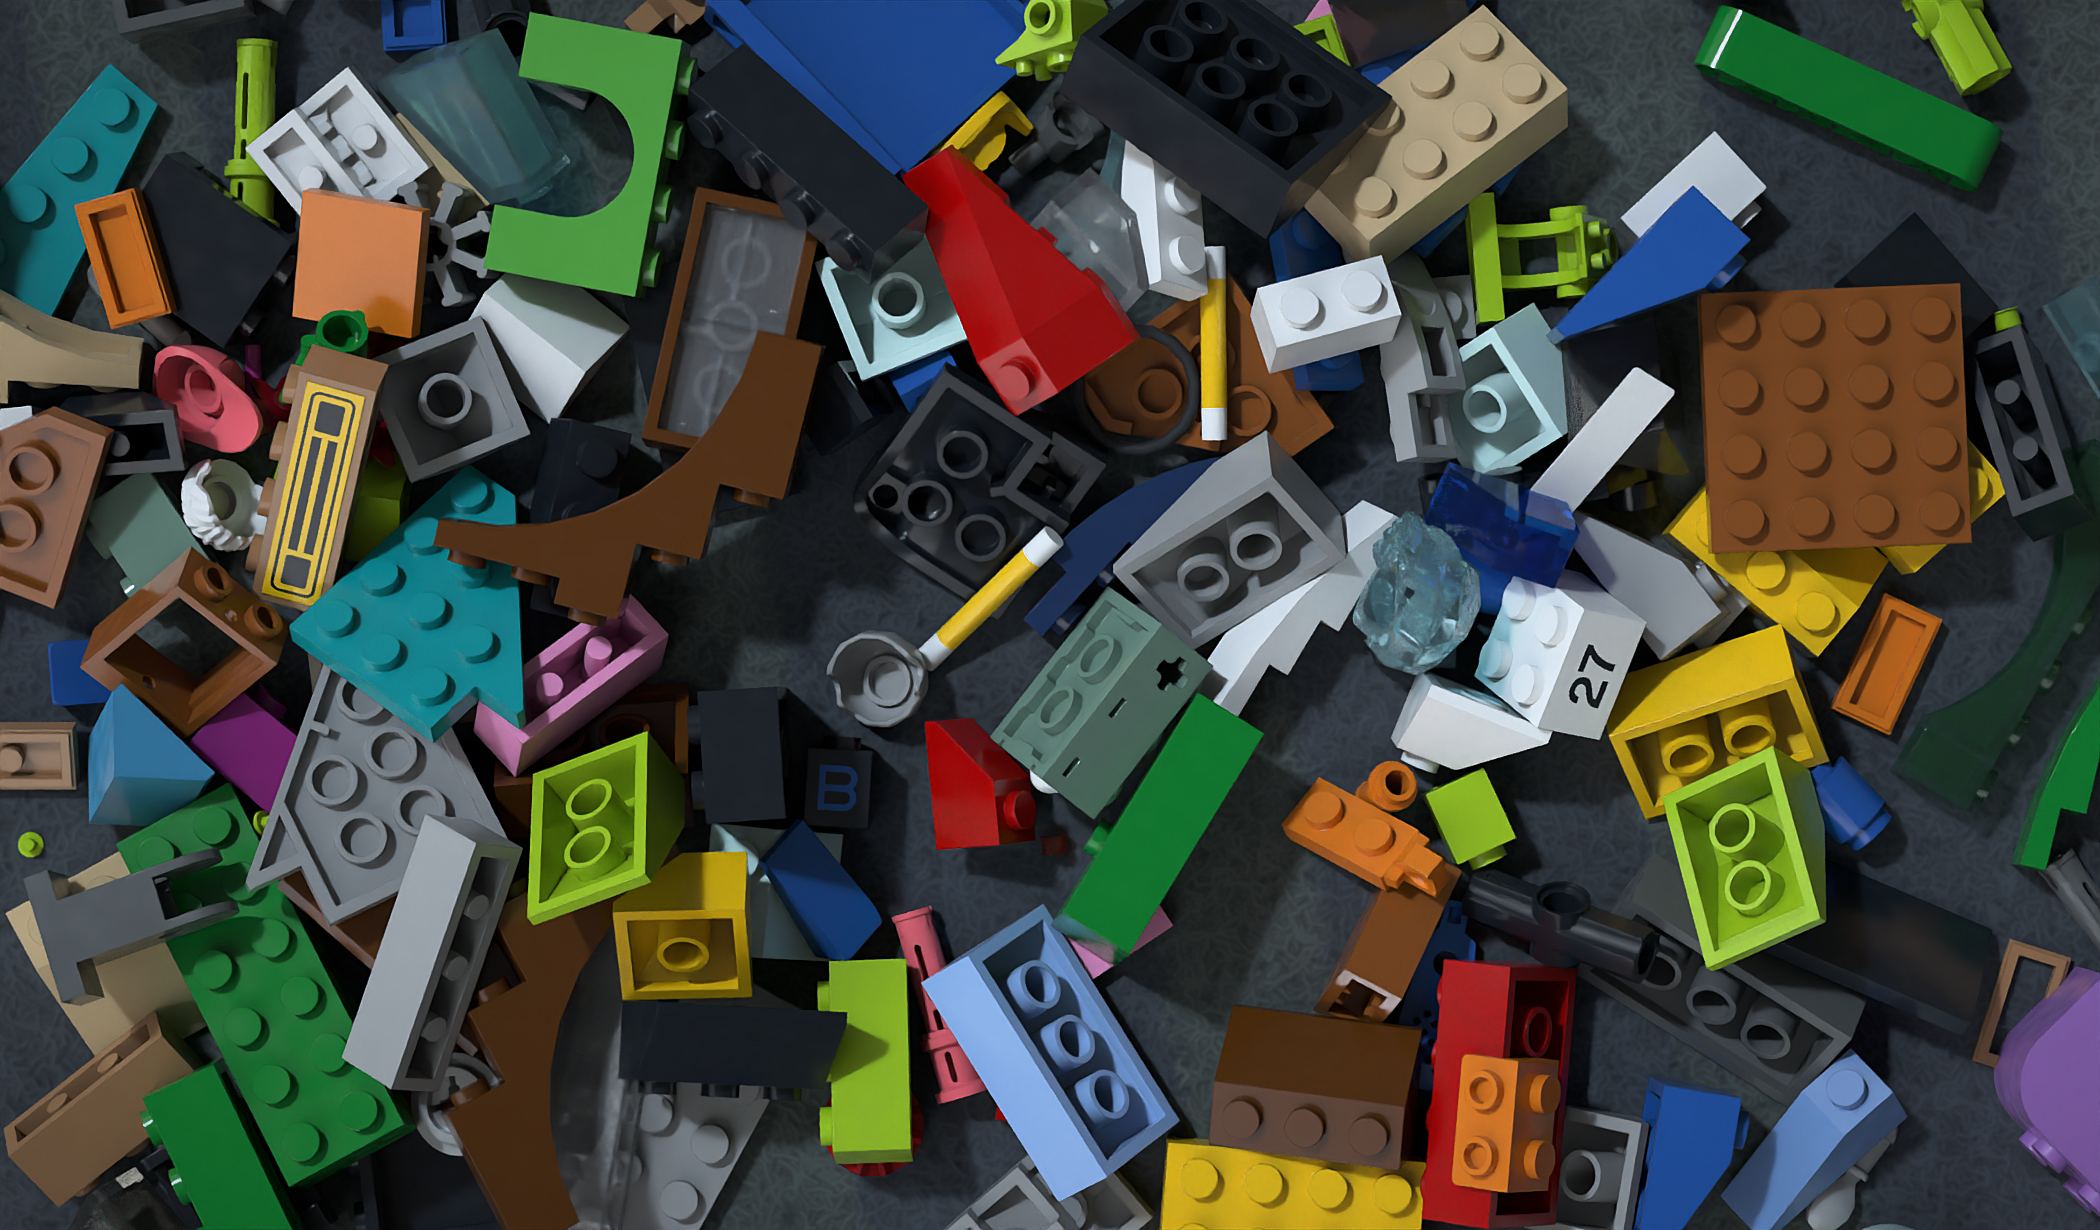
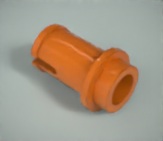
[1354,761,1418,814]

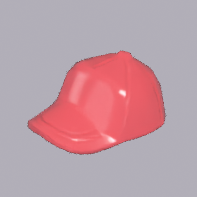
[151,345,263,453]

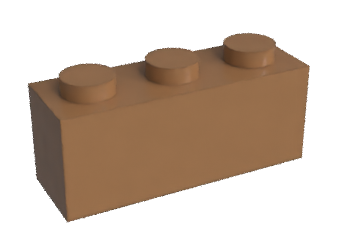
[4,1010,205,1208]

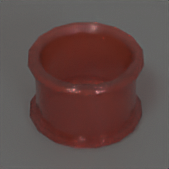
[1040,835,1069,856]

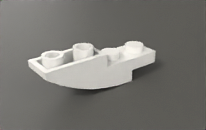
[1121,140,1208,301]

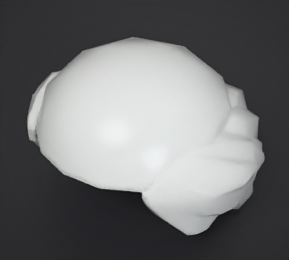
[181,459,268,552]

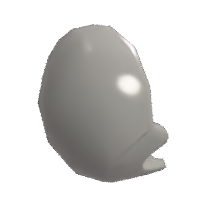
[827,630,929,728]

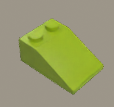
[527,731,685,925]
[1662,746,1826,972]

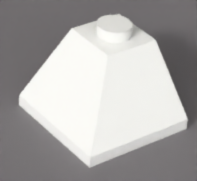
[1391,668,1553,773]

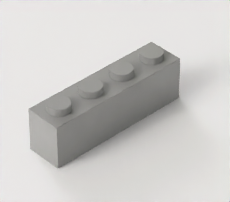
[342,814,523,1092]

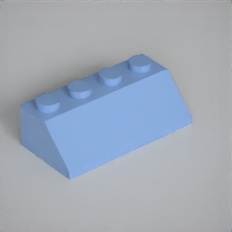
[921,904,1180,1202]

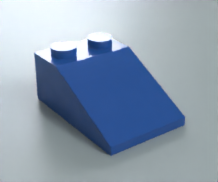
[1546,185,1750,345]
[1632,1076,1749,1230]

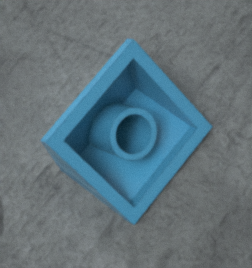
[88,683,215,826]

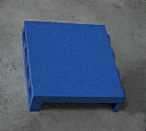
[704,0,1048,182]

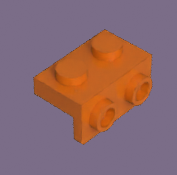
[1452,1054,1561,1193]

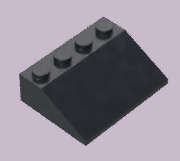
[1059,0,1393,240]

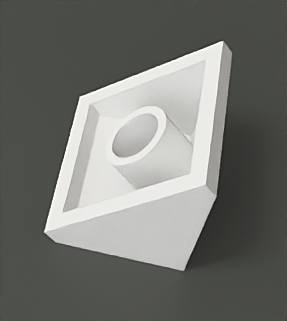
[469,273,630,424]

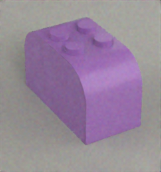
[1994,966,2100,1217]

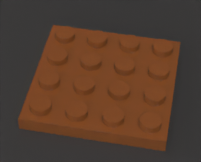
[1697,283,1972,554]

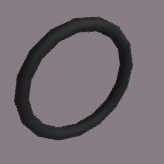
[1071,324,1201,456]

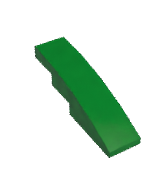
[2011,676,2100,871]

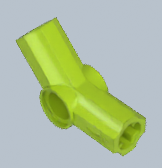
[1901,0,2012,97]

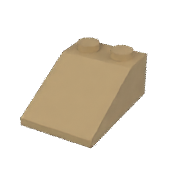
[5,852,207,1056]

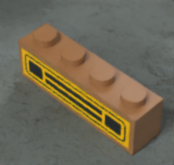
[245,344,389,611]

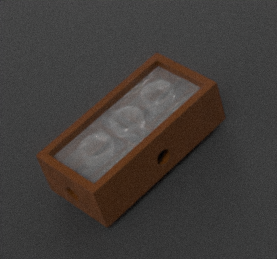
[641,186,822,455]

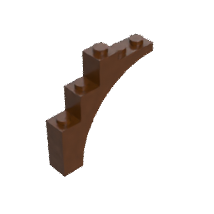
[433,330,826,627]
[441,843,681,1230]

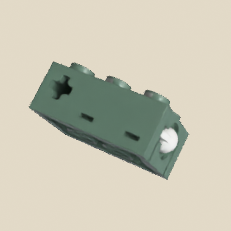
[990,586,1213,819]

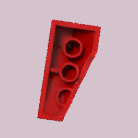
[902,144,1140,416]

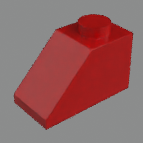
[925,718,1036,850]

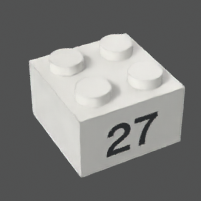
[1474,560,1647,740]

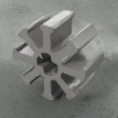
[397,182,500,307]

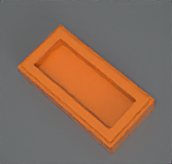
[74,187,178,330]
[1829,593,1943,735]

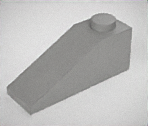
[1559,507,1732,660]

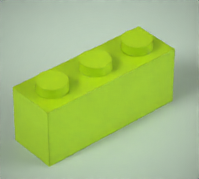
[817,959,913,1164]

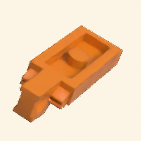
[1281,777,1451,897]

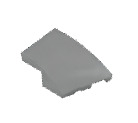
[943,1154,1155,1230]

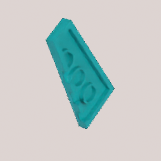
[0,63,162,317]

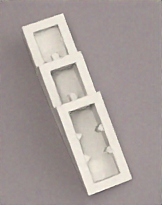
[1199,500,1404,717]

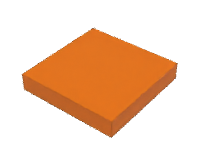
[292,188,431,338]

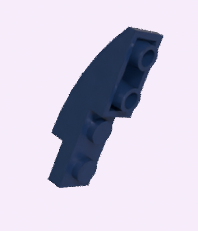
[1023,456,1224,637]

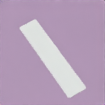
[1485,367,1674,566]

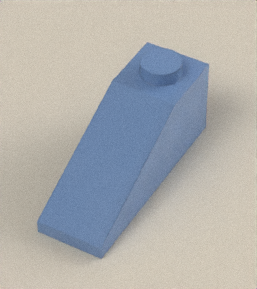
[1721,1048,1908,1230]

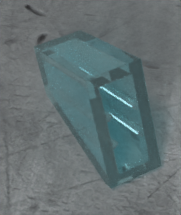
[376,28,570,204]

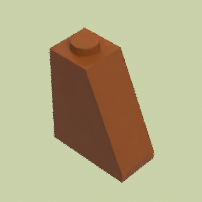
[1313,847,1462,1023]

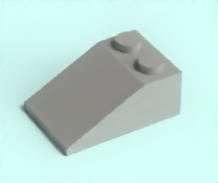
[1113,430,1346,650]

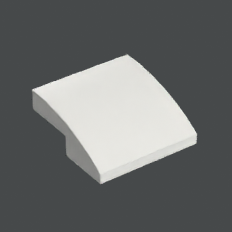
[245,65,434,217]

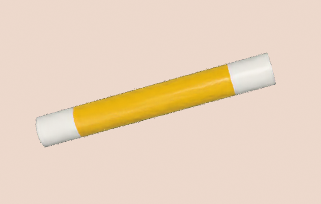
[1200,246,1227,440]
[918,526,1063,671]

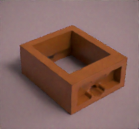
[80,546,290,741]

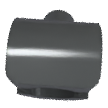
[1009,93,1105,176]

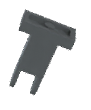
[23,848,240,1006]

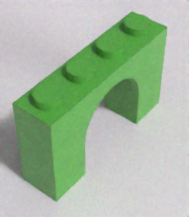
[483,12,698,299]

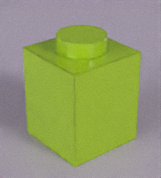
[1421,767,1516,870]

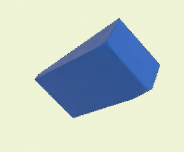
[758,819,883,961]

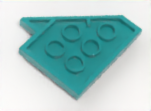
[289,464,526,743]

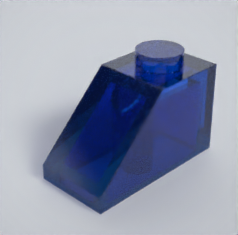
[1423,462,1580,589]

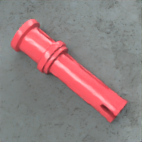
[892,906,988,1104]

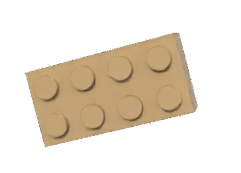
[1303,5,1568,266]

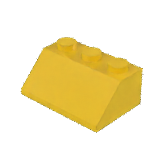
[1660,482,1889,658]
[1606,624,1829,820]

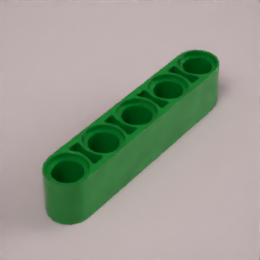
[1693,5,2004,192]

